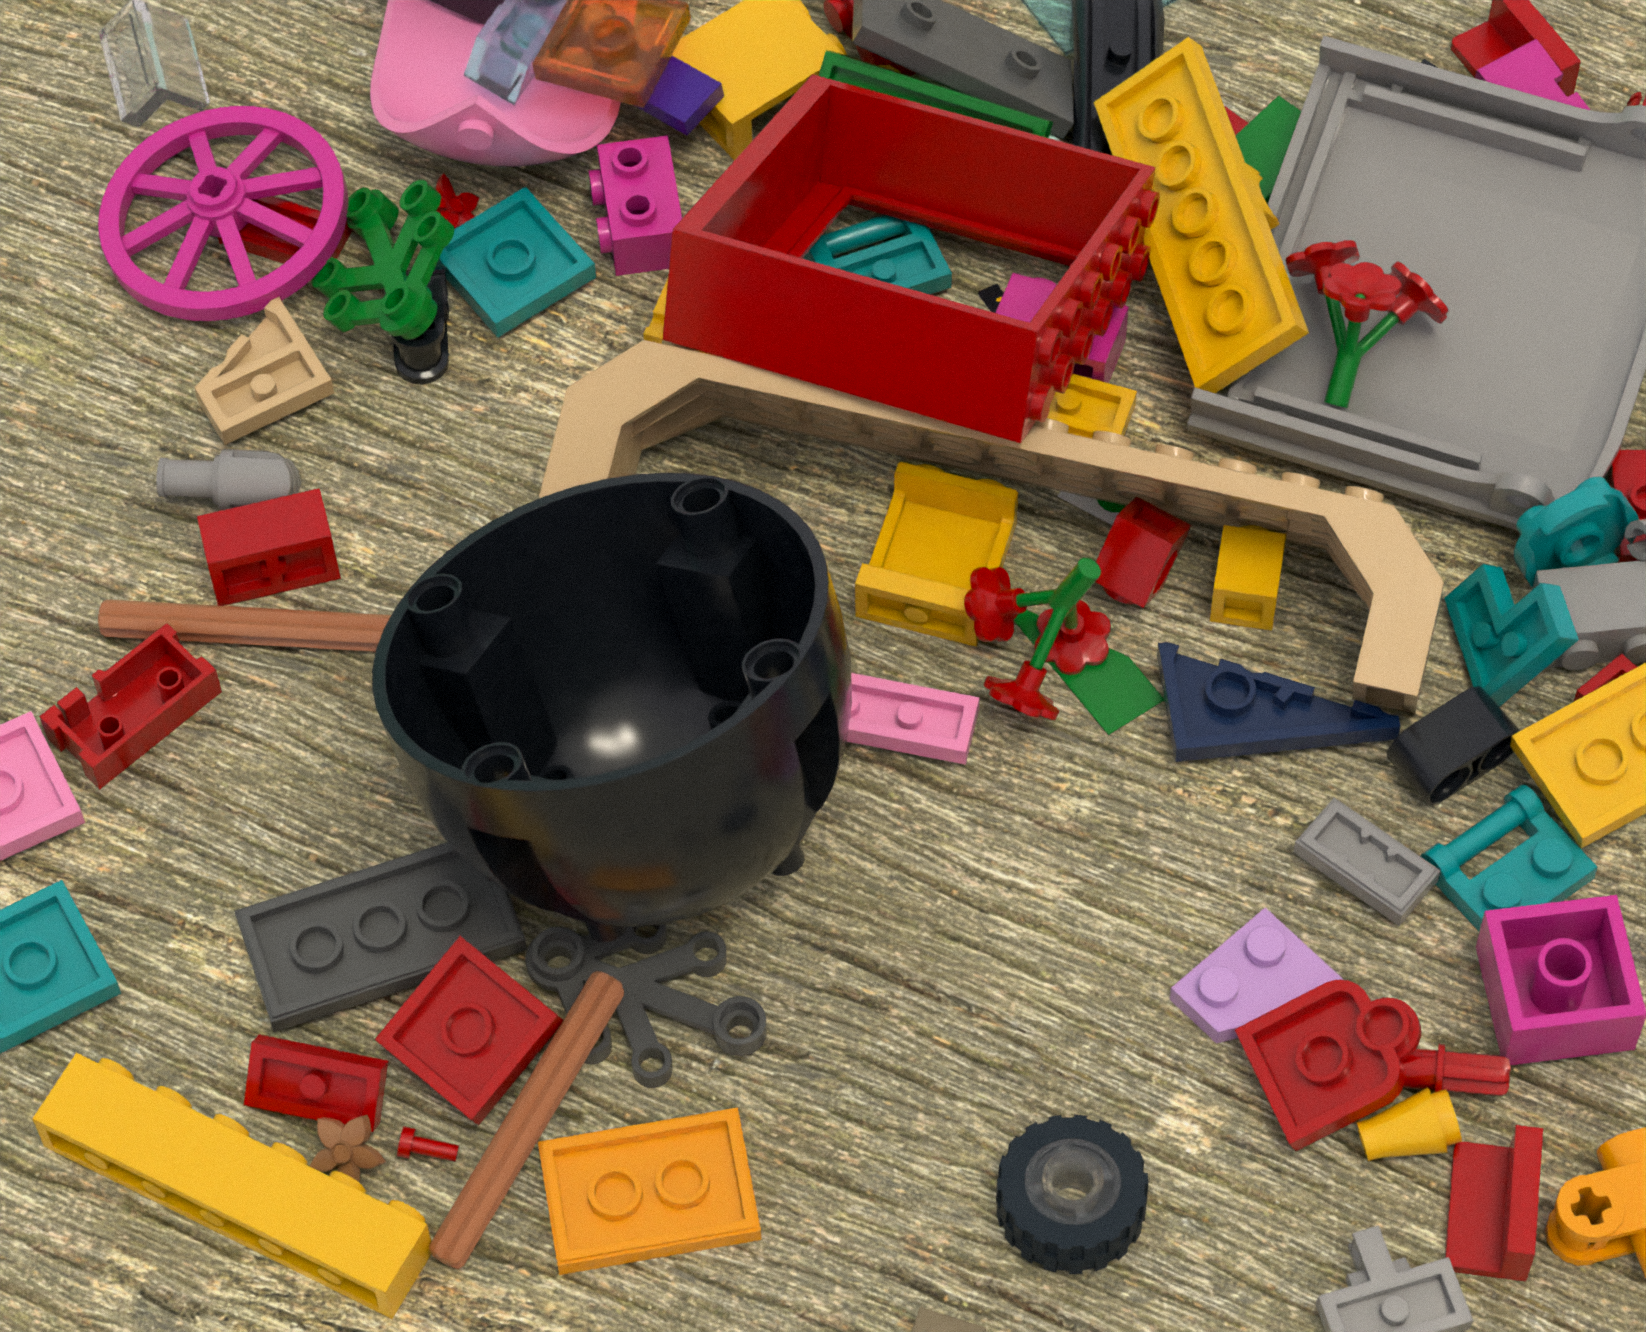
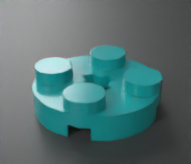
[1514,476,1639,587]

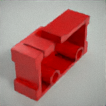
[39,623,222,790]

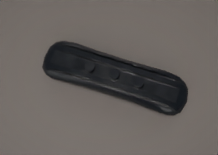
[1071,0,1165,244]

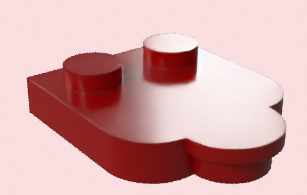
[1234,979,1421,1152]

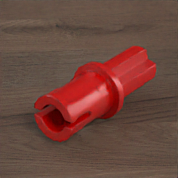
[1402,1043,1511,1097]

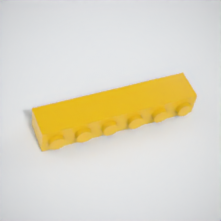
[32,1053,432,1319]

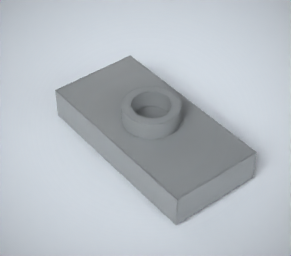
[1293,797,1440,926]

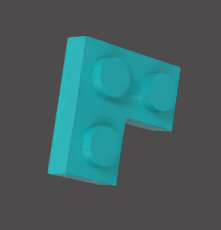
[1444,564,1579,707]

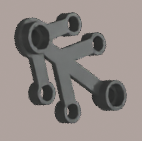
[525,924,767,1088]

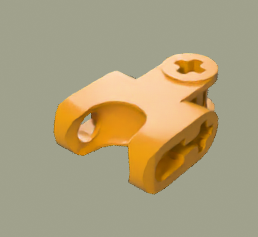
[1545,1127,1646,1278]

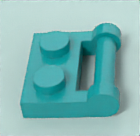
[804,215,952,294]
[1420,785,1598,931]

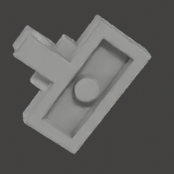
[1315,1225,1473,1332]

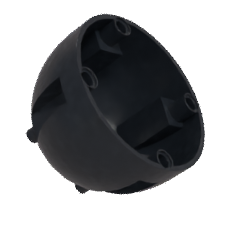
[372,473,852,943]

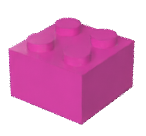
[1476,895,1646,1065]

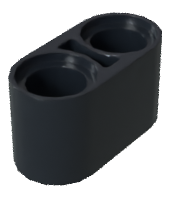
[1387,686,1520,805]

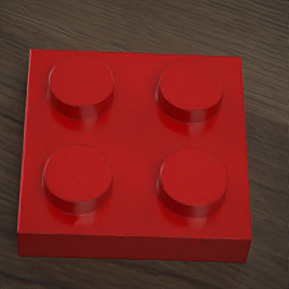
[374,936,563,1126]

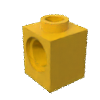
[1209,525,1286,631]

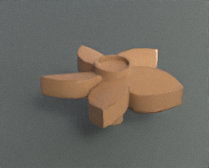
[310,1115,386,1182]

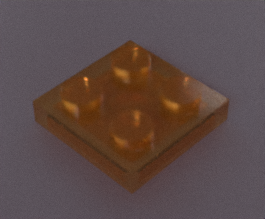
[532,0,691,108]

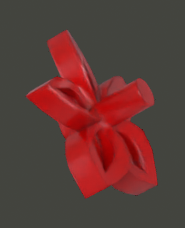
[435,173,480,229]

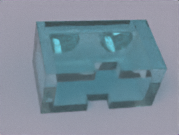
[463,0,579,105]

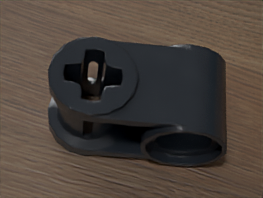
[384,267,449,384]

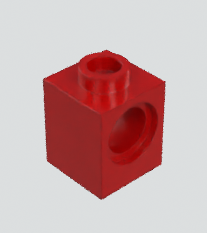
[1096,496,1192,608]

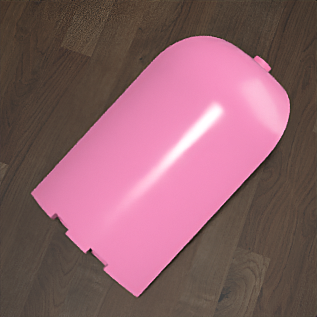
[370,0,639,167]

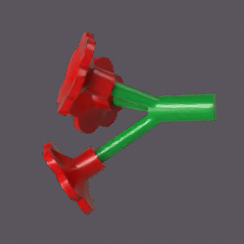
[1285,240,1449,408]
[964,558,1111,720]

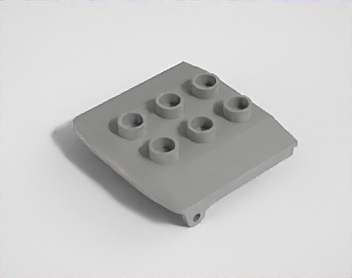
[1187,36,1646,530]

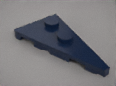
[1157,642,1401,762]

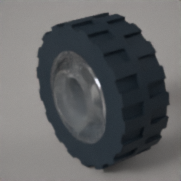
[996,1114,1149,1274]

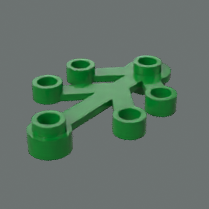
[311,179,454,340]

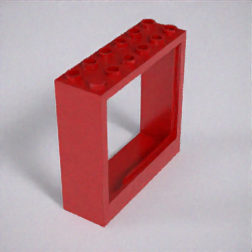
[662,74,1160,444]

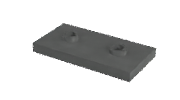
[852,0,1074,139]
[234,842,527,1032]

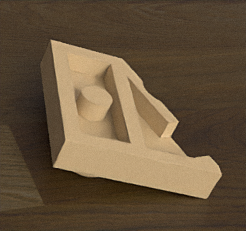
[194,297,334,445]

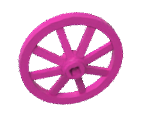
[98,106,348,321]

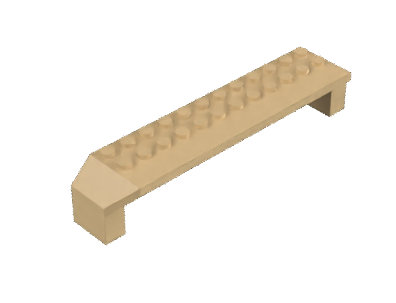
[539,340,1444,714]

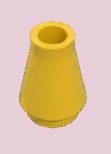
[1356,1087,1462,1161]

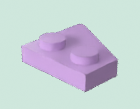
[1170,908,1344,1044]

